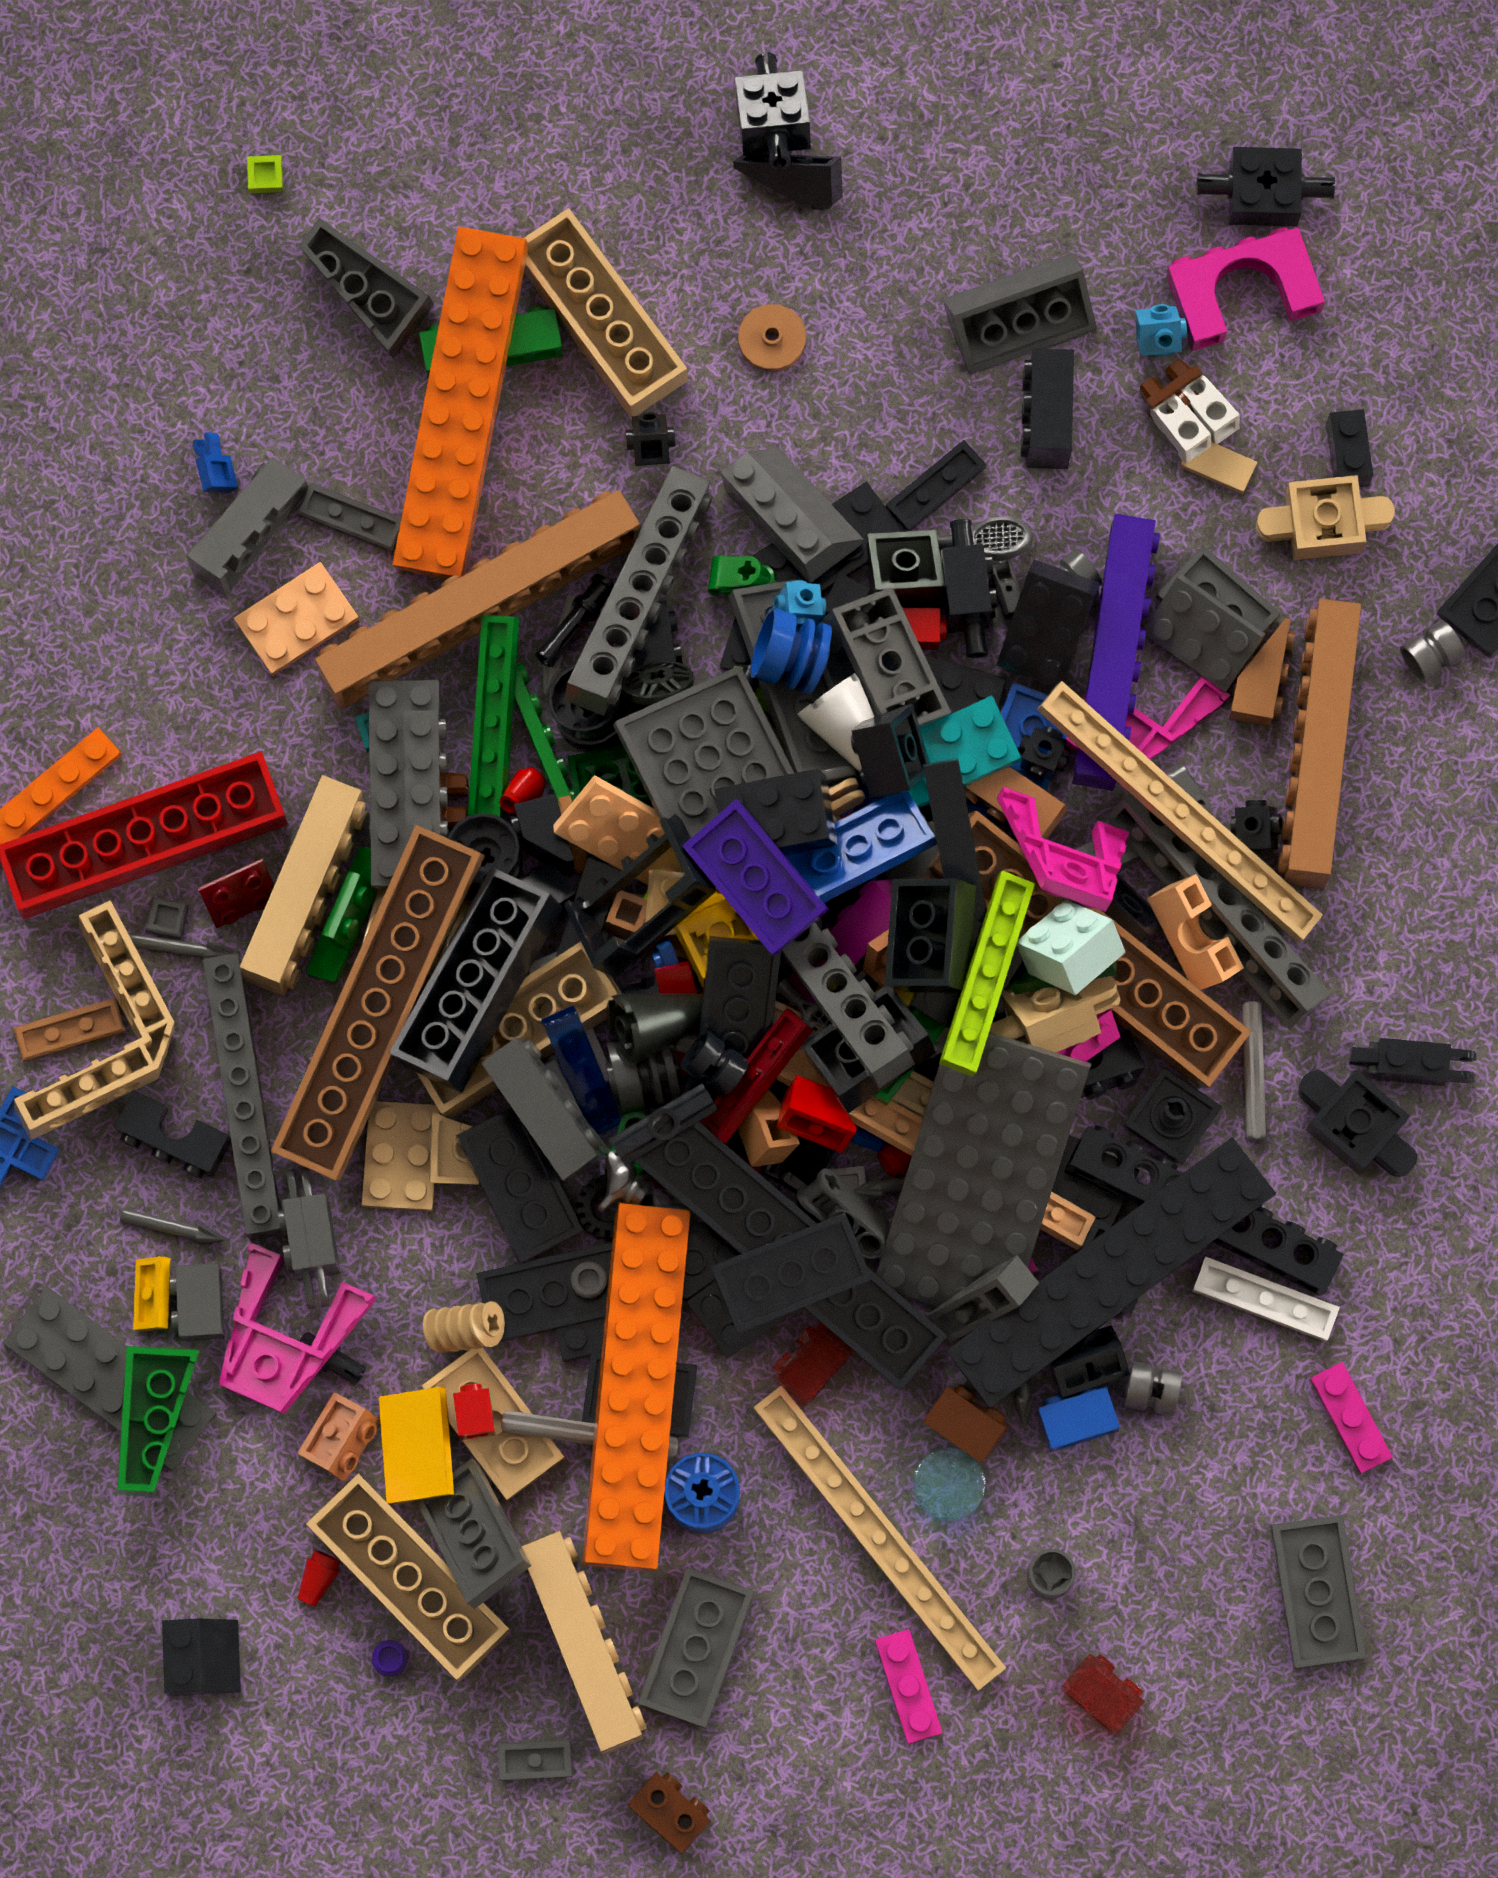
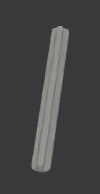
[501,1410,678,1457]

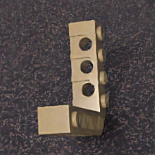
[14,900,174,1141]

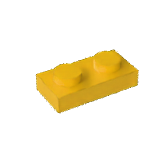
[133,1256,171,1332]

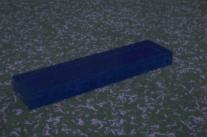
[541,1005,621,1135]

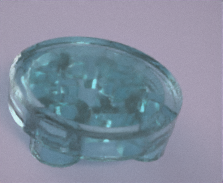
[913,1448,985,1521]

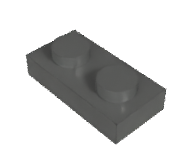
[498,1740,572,1781]

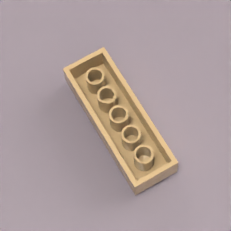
[524,208,688,419]
[240,775,369,997]
[416,941,622,1119]
[306,1473,511,1683]
[522,1531,647,1756]

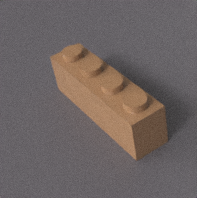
[964,767,1067,839]

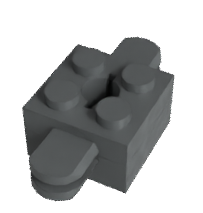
[277,1167,341,1309]

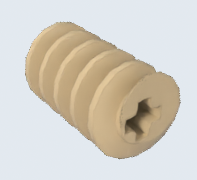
[423,1301,505,1353]

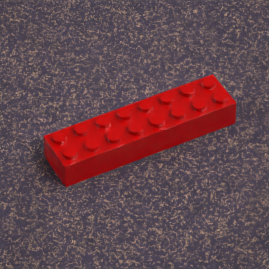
[0,751,288,920]

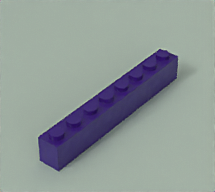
[1072,513,1160,791]

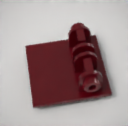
[198,859,274,929]

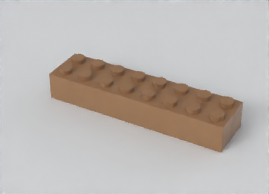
[1277,598,1361,890]

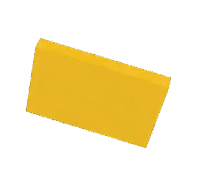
[379,1387,454,1504]

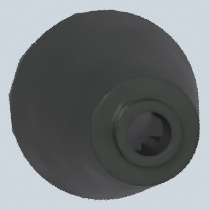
[607,993,702,1065]

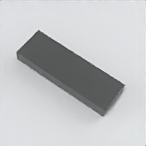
[297,482,401,553]

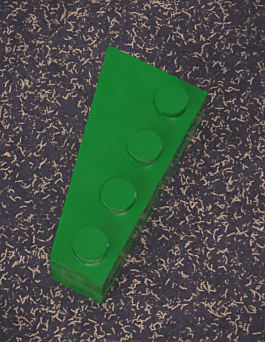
[117,1346,199,1497]

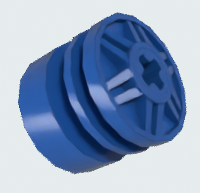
[750,607,832,695]
[664,1453,740,1534]

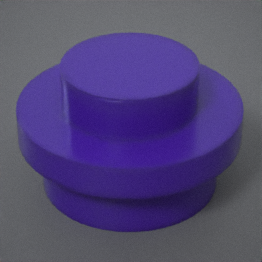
[372,1640,408,1677]

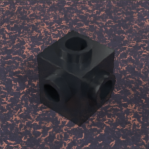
[626,412,675,466]
[1018,726,1070,781]
[1230,800,1283,851]

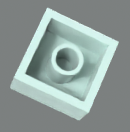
[1017,899,1125,995]

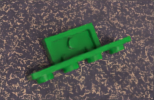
[306,847,378,984]

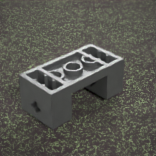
[815,587,951,729]

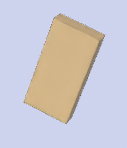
[1180,442,1257,495]

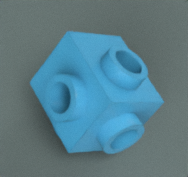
[1135,304,1187,357]
[773,580,826,631]

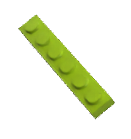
[939,870,1035,1077]

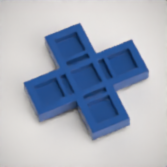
[0,1086,60,1188]

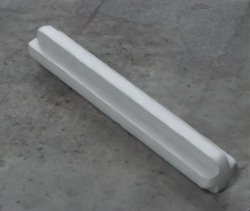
[1242,1001,1266,1140]

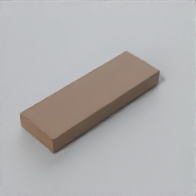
[13,998,126,1063]

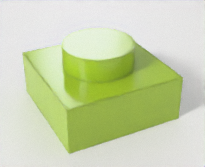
[247,155,283,194]

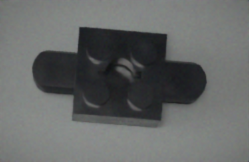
[1298,1070,1417,1178]

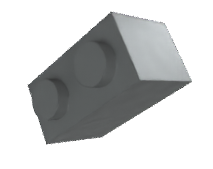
[170,1263,225,1341]

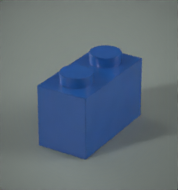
[1037,1386,1120,1453]

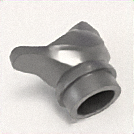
[597,1150,651,1212]

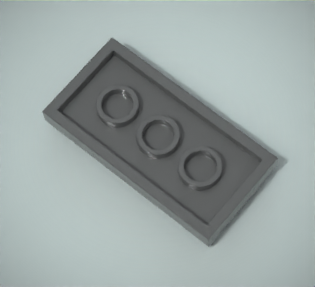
[416,1458,531,1609]
[1271,1515,1367,1669]
[638,1567,755,1729]

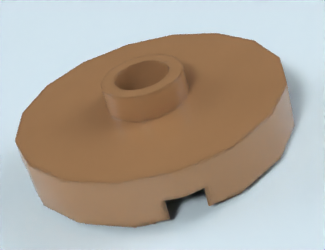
[738,304,806,372]

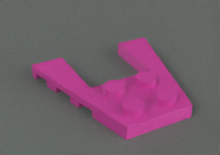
[1066,635,1230,760]
[997,787,1129,912]
[219,1242,377,1414]

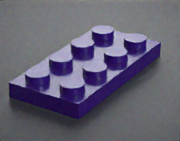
[682,799,829,956]

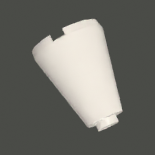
[798,673,875,772]

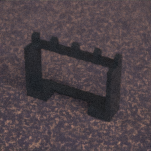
[564,814,717,978]

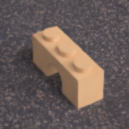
[1147,874,1244,990]

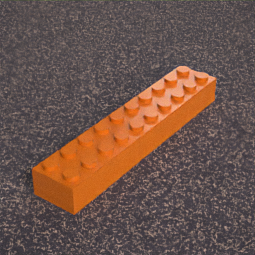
[392,226,529,579]
[581,1203,690,1572]

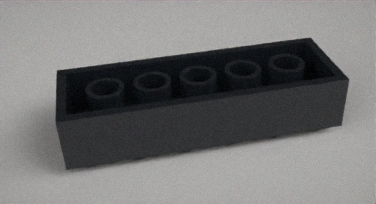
[389,867,563,1094]

